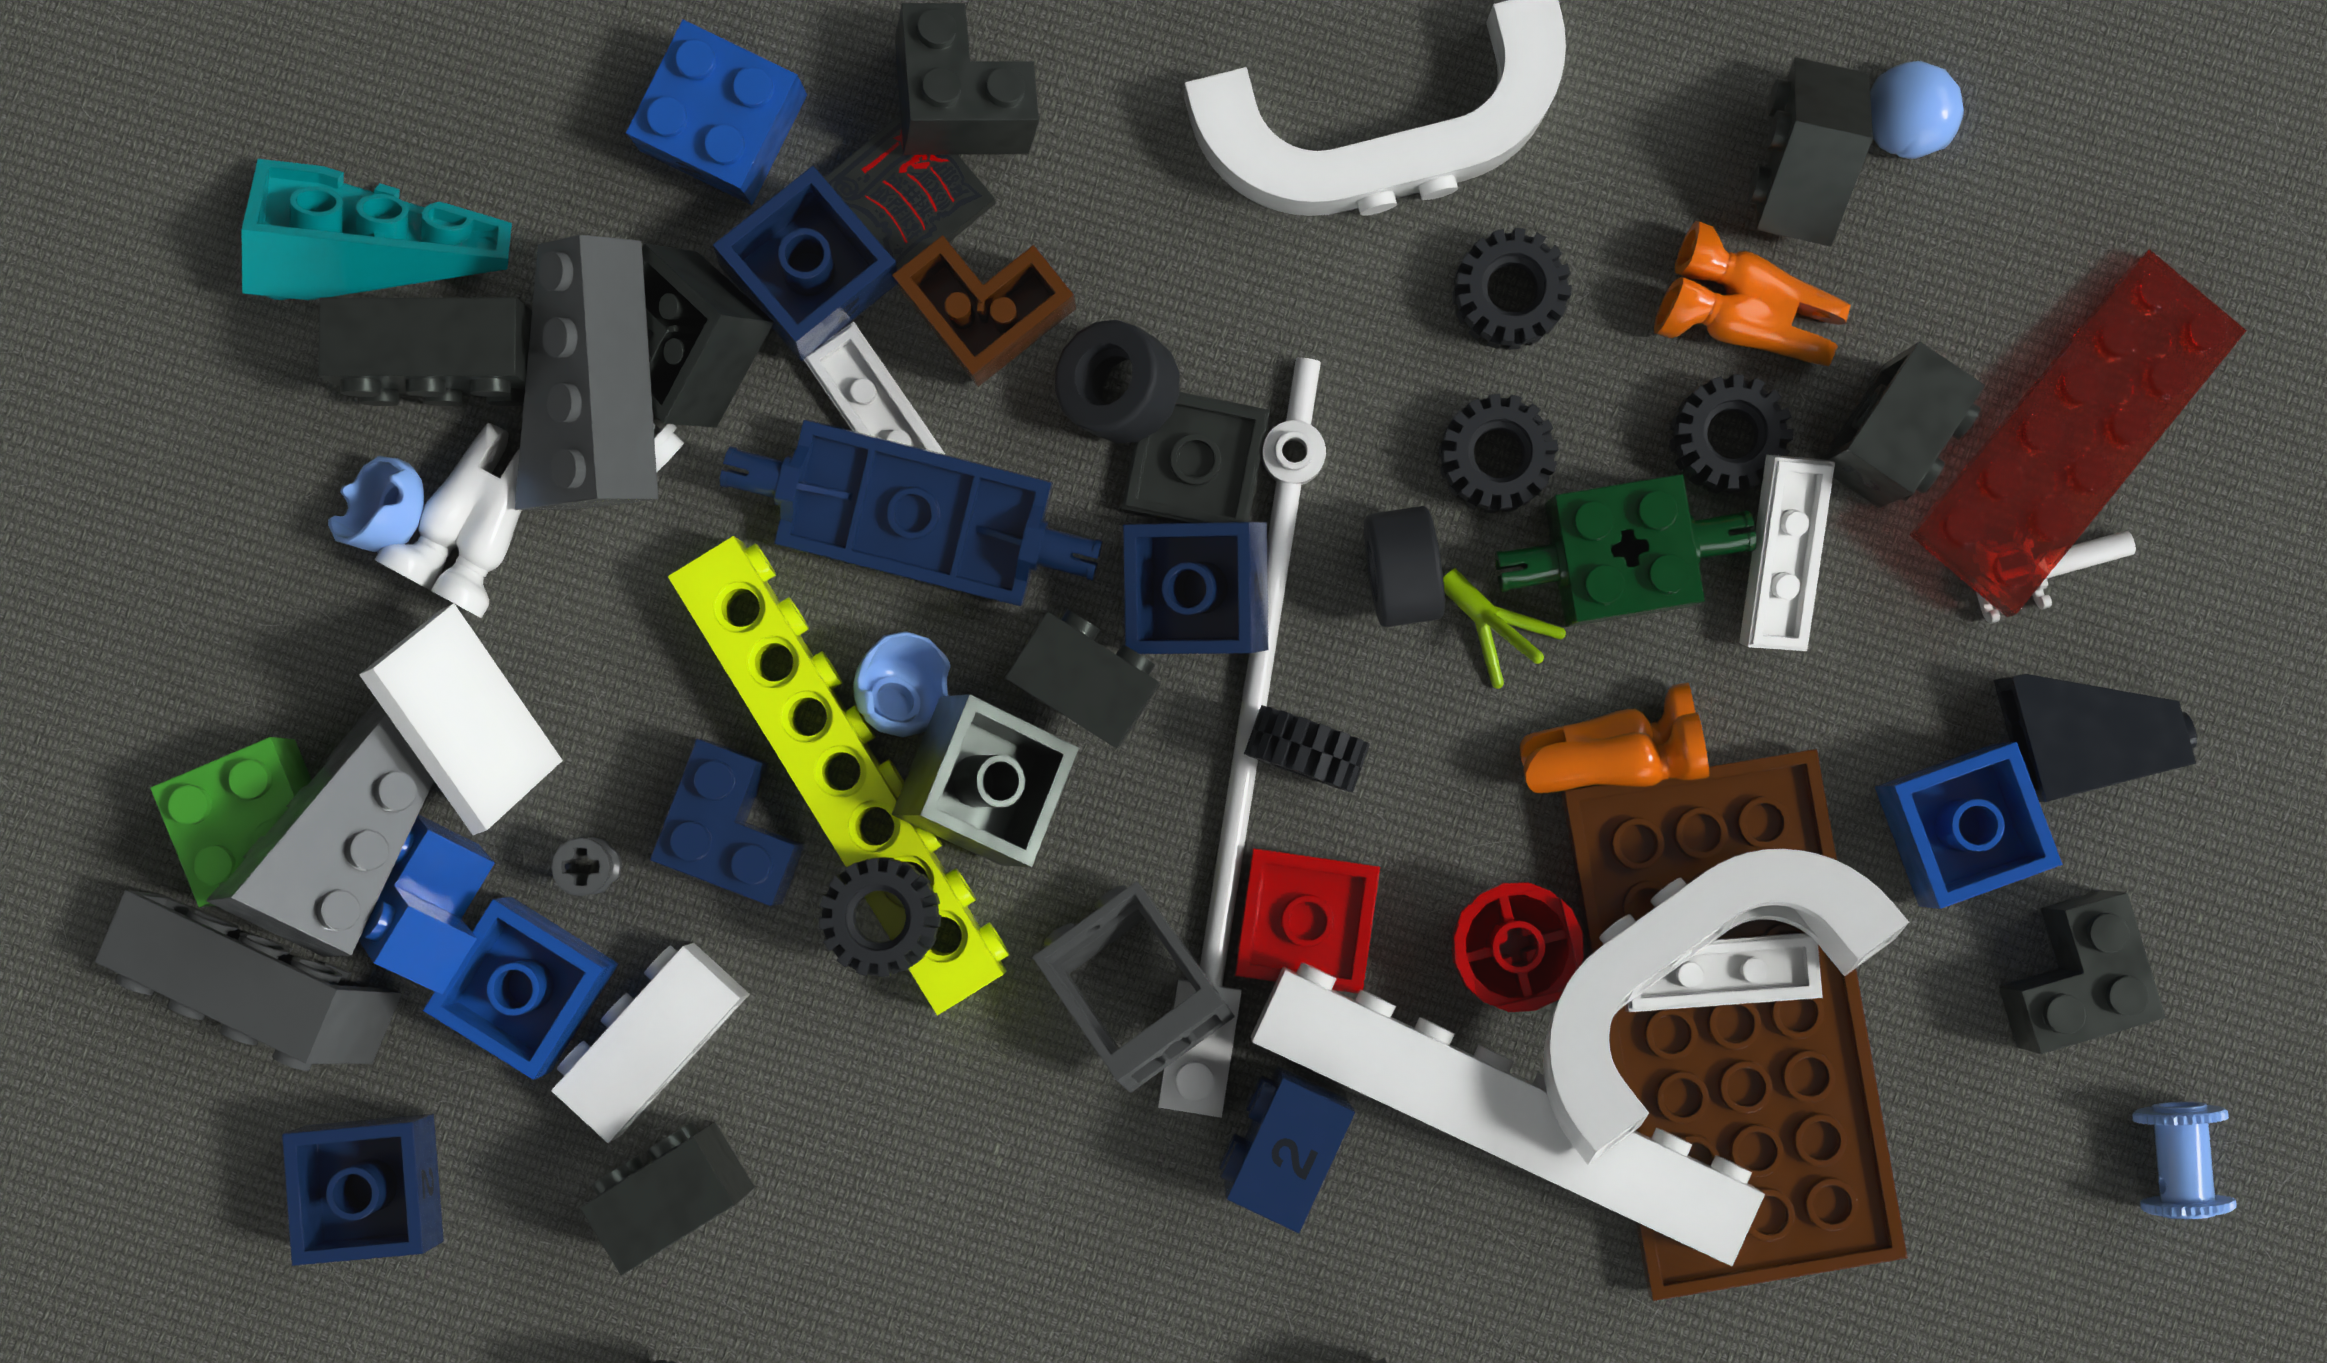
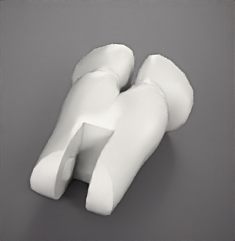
[375,423,522,618]

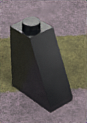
[1994,674,2197,802]

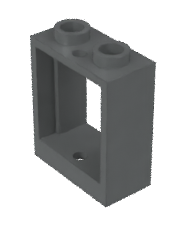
[1032,881,1235,1093]

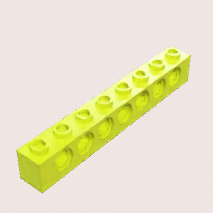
[668,536,1010,1016]

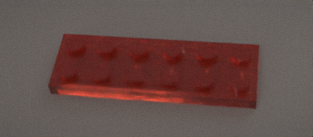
[1910,249,2247,618]

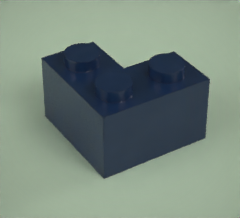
[650,739,805,906]

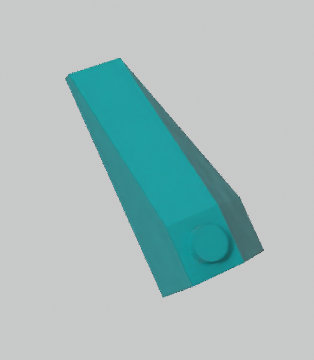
[241,159,512,300]

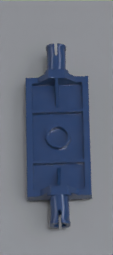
[720,420,1103,606]

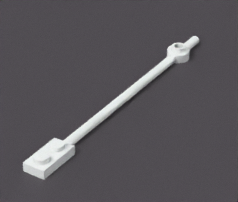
[1158,358,1326,1118]

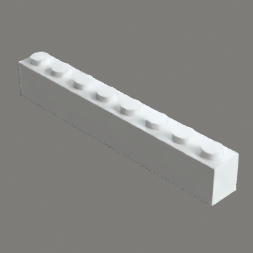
[1251,962,1765,1266]

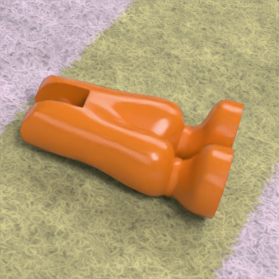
[1654,221,1851,366]
[1520,682,1709,793]

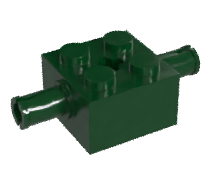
[1495,474,1756,627]

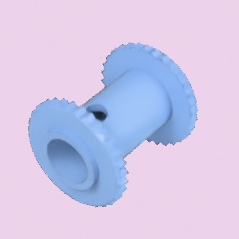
[2132,1102,2236,1219]

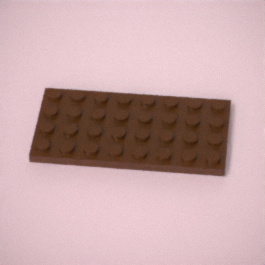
[1561,749,1908,1301]

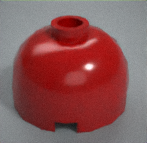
[1452,882,1584,1012]

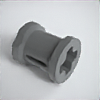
[551,837,622,896]

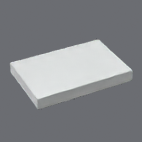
[359,603,563,835]

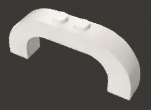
[1184,0,1566,216]
[1543,849,1909,1165]

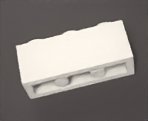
[551,943,750,1143]

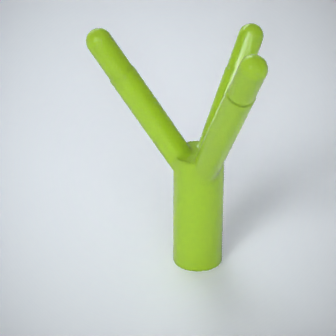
[1443,568,1566,689]

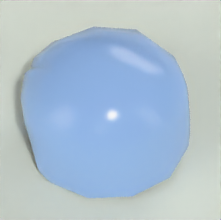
[1870,61,1964,159]
[328,456,424,552]
[853,631,951,737]

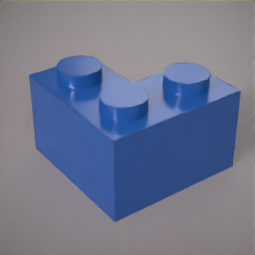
[359,814,495,995]

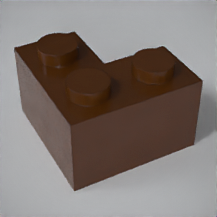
[892,235,1076,387]

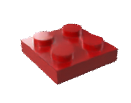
[1235,848,1380,994]

